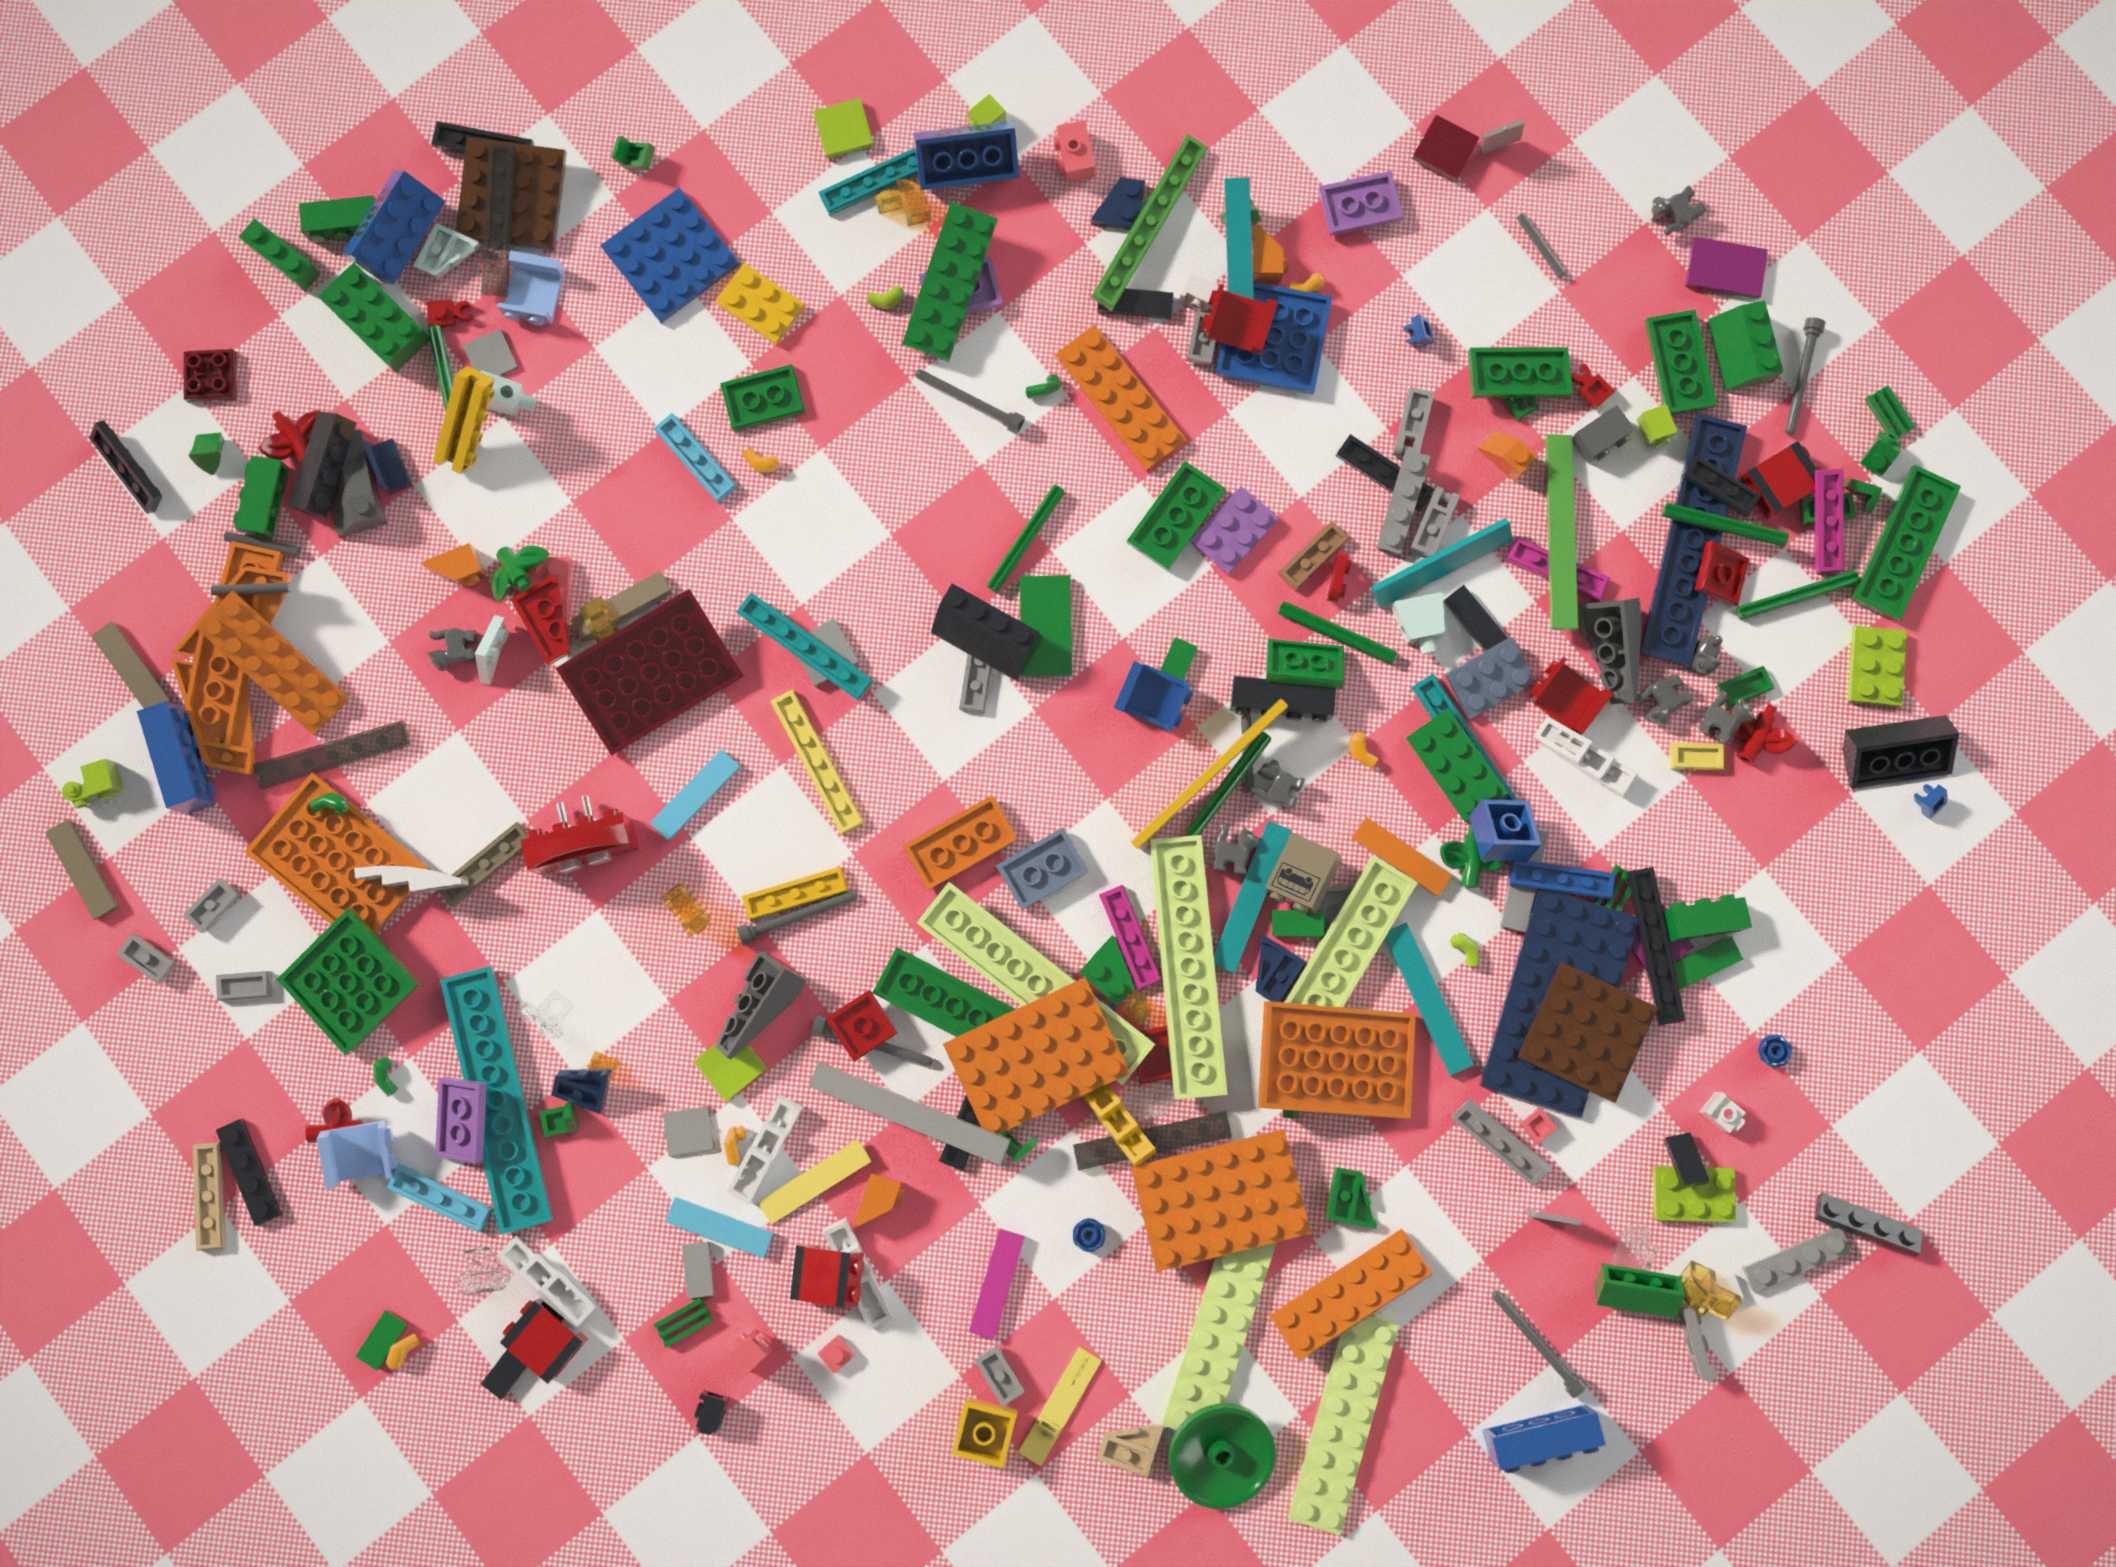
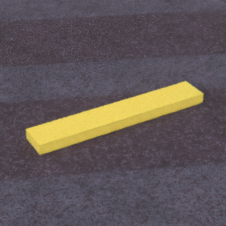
[770,689,865,836]

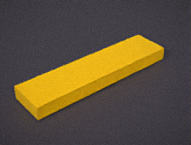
[742,866,849,921]

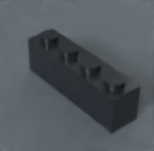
[288,411,357,518]
[1230,676,1336,723]

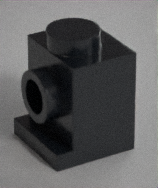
[694,1390,730,1435]

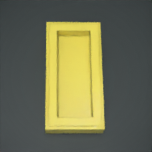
[1670,742,1724,771]

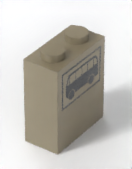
[1265,832,1342,914]

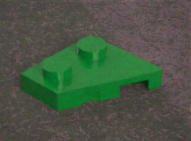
[1079,935,1135,1007]
[1325,1166,1377,1229]

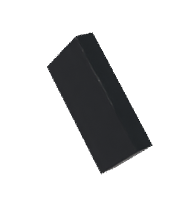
[1664,1132,1710,1189]

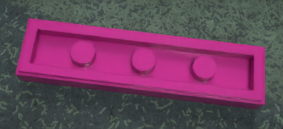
[1815,469,1844,573]
[1505,537,1610,602]
[1099,885,1163,991]
[969,1228,1025,1340]

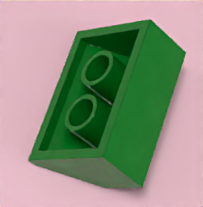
[1707,301,1784,391]

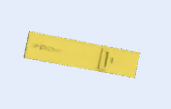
[758,1139,871,1224]
[1018,1346,1102,1466]

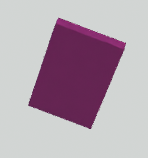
[1685,237,1768,299]

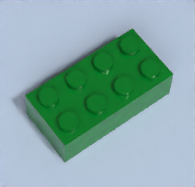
[317,262,430,373]

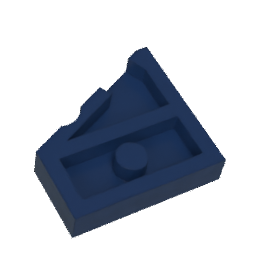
[1091,177,1145,230]
[1255,935,1306,1002]
[551,1069,612,1114]

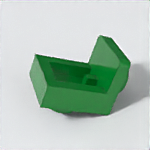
[611,136,656,170]
[1860,431,1902,476]

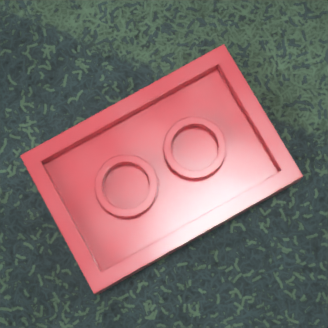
[515,557,572,633]

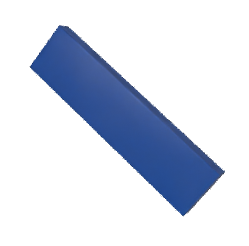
[1508,861,1616,900]

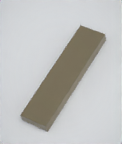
[570,571,673,642]
[91,621,173,708]
[45,819,120,920]
[438,821,528,908]

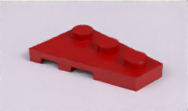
[510,574,571,666]

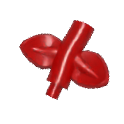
[258,410,320,464]
[1728,704,1798,764]
[305,1098,372,1143]

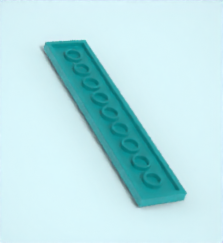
[440,966,554,1235]

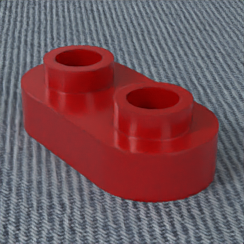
[1327,552,1352,603]

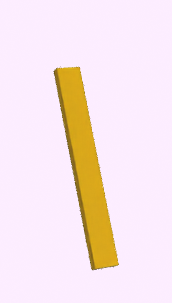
[1131,699,1288,849]

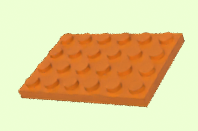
[244,772,431,934]
[943,977,1131,1134]
[1258,1001,1416,1119]
[1131,1129,1311,1272]

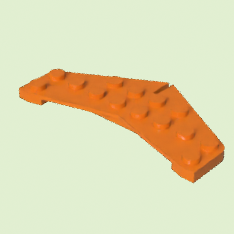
[170,566,292,775]

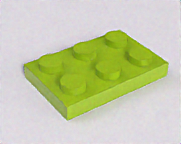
[1847,625,1907,707]
[1653,1166,1736,1222]

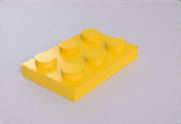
[715,263,806,346]

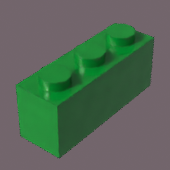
[299,195,376,243]
[238,218,321,292]
[233,455,290,539]
[1663,894,1752,943]
[1594,1263,1685,1318]

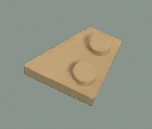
[1096,1424,1164,1477]

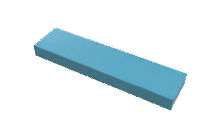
[653,412,738,504]
[650,749,741,841]
[386,1164,494,1233]
[666,1197,774,1258]

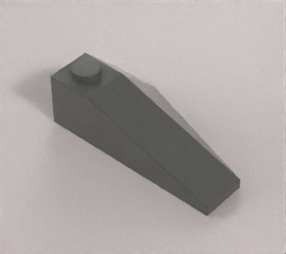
[331,429,388,538]
[1578,598,1642,704]
[715,949,807,1059]

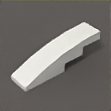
[1533,716,1637,797]
[354,866,469,893]
[727,1095,803,1204]
[823,1217,893,1330]
[495,1236,596,1327]

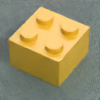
[951,1396,1018,1468]

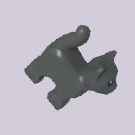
[1651,185,1707,236]
[427,628,478,671]
[1686,635,1723,676]
[1637,674,1693,726]
[1698,691,1754,746]
[1250,759,1305,810]
[1213,824,1259,875]

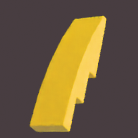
[1082,1084,1156,1167]

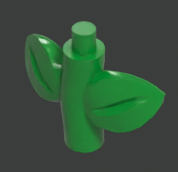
[491,545,550,602]
[1440,825,1508,888]

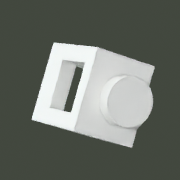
[1179,273,1218,312]
[1699,1092,1746,1133]

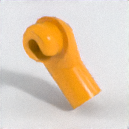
[1289,273,1325,293]
[742,447,780,473]
[724,1125,746,1165]
[386,1333,420,1370]

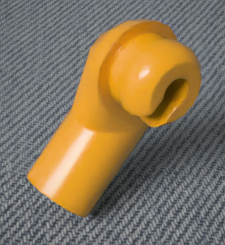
[1349,732,1378,769]

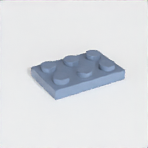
[1444,637,1536,719]
[996,827,1089,911]

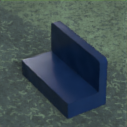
[363,438,413,495]

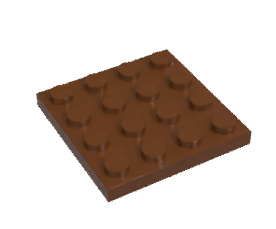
[455,137,567,250]
[1517,962,1658,1103]

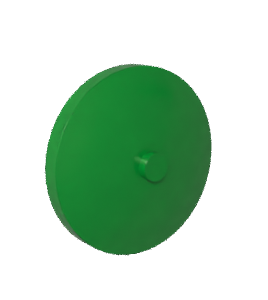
[1168,1403,1276,1509]

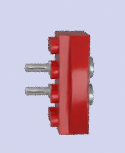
[520,795,640,875]

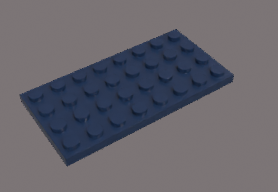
[1479,889,1638,1118]

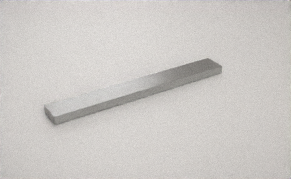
[808,1062,1011,1165]

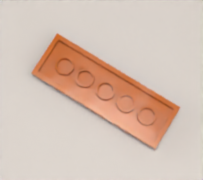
[1055,325,1187,472]
[195,590,351,735]
[1269,1229,1433,1363]

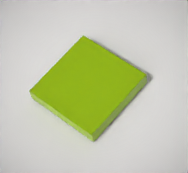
[813,98,874,159]
[694,1043,768,1102]

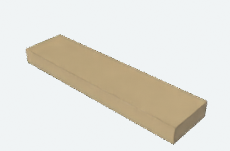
[192,1142,226,1251]

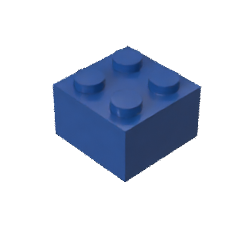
[1469,799,1541,861]

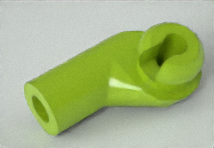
[867,286,905,310]
[1450,932,1480,967]

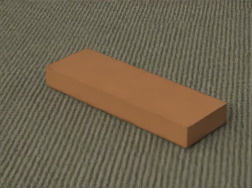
[1278,521,1350,592]

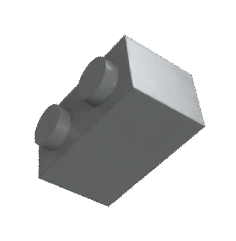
[1572,405,1635,463]

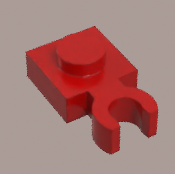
[426,299,473,328]
[1571,363,1615,410]

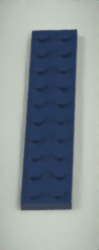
[1640,413,1747,667]

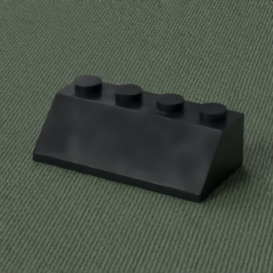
[931,583,1043,682]
[1842,715,1959,789]

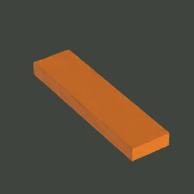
[1351,817,1453,897]

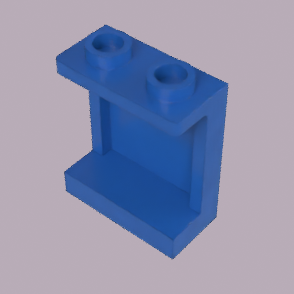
[1114,659,1194,732]

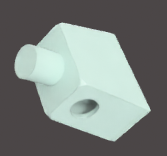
[481,370,537,416]
[1391,592,1445,655]

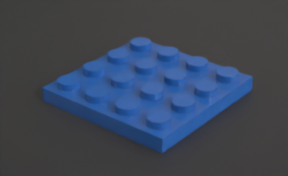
[600,187,740,324]
[1215,282,1332,394]

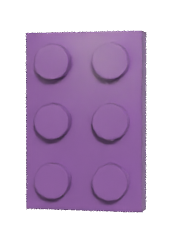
[1318,171,1403,236]
[918,256,1003,315]
[1190,486,1279,576]
[435,1077,487,1163]

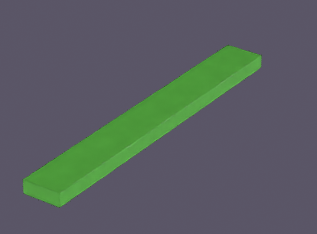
[1090,134,1208,311]
[1545,434,1578,631]

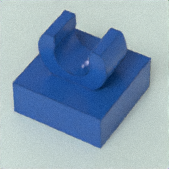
[1403,314,1434,346]
[1914,784,1948,819]

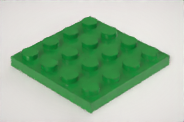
[277,908,421,1056]

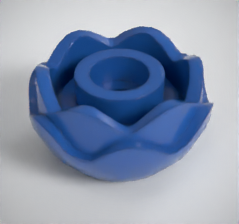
[1758,1034,1792,1067]
[1073,1218,1105,1252]

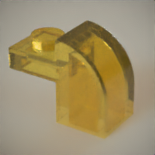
[875,179,932,226]
[579,596,621,643]
[662,881,712,937]
[1679,1260,1742,1321]

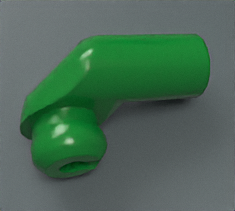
[1025,374,1062,399]
[309,792,349,814]
[373,1057,398,1097]

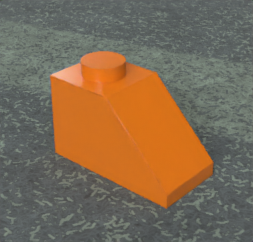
[1252,224,1288,282]
[1478,430,1538,482]
[422,543,486,586]
[854,1172,905,1226]

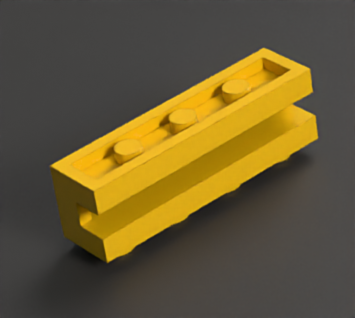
[433,366,495,474]

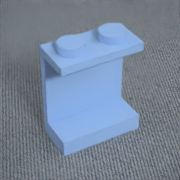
[497,250,565,326]
[317,1120,397,1190]

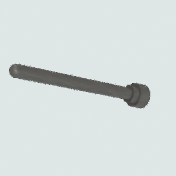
[1785,317,1826,436]
[915,369,1025,434]
[737,891,858,946]
[811,1015,933,1067]
[1491,1290,1588,1398]

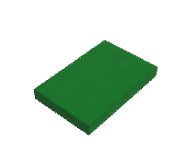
[720,364,806,432]
[1266,639,1344,689]

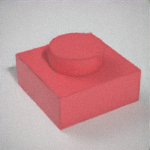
[1519,1107,1558,1144]
[817,1334,855,1374]

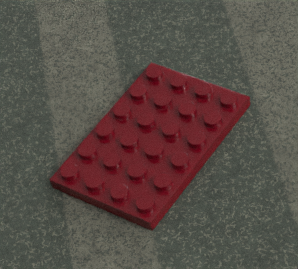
[555,588,744,756]

